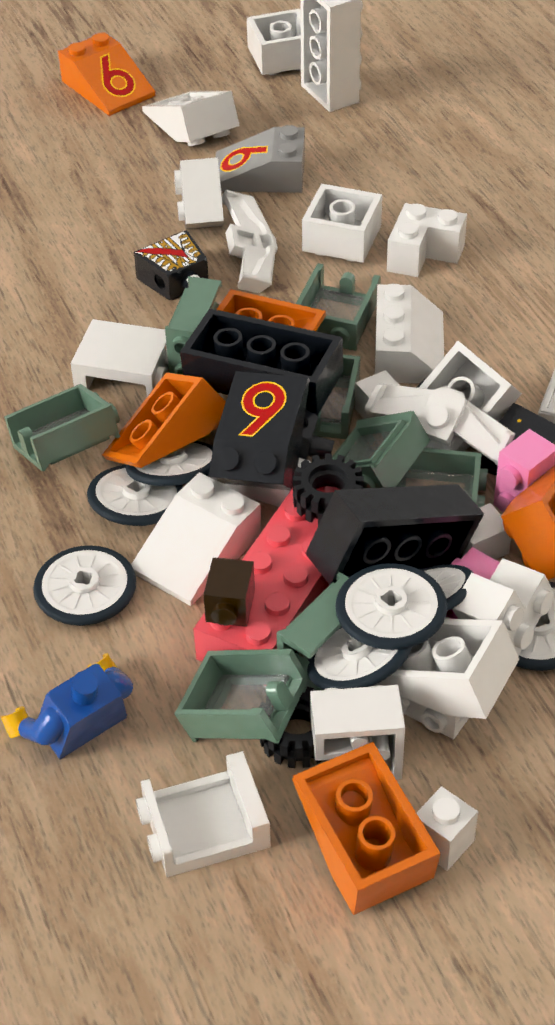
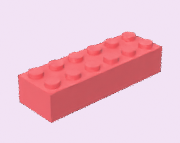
[193,486,340,687]

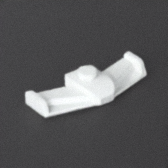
[222,190,278,293]
[365,383,515,466]

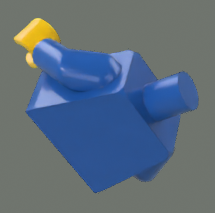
[1,653,133,759]

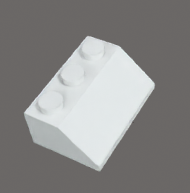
[375,284,444,384]

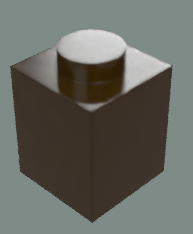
[203,557,255,626]

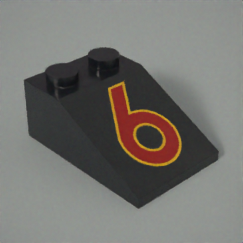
[209,371,310,491]

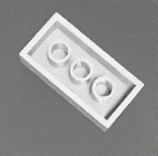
[300,0,363,112]

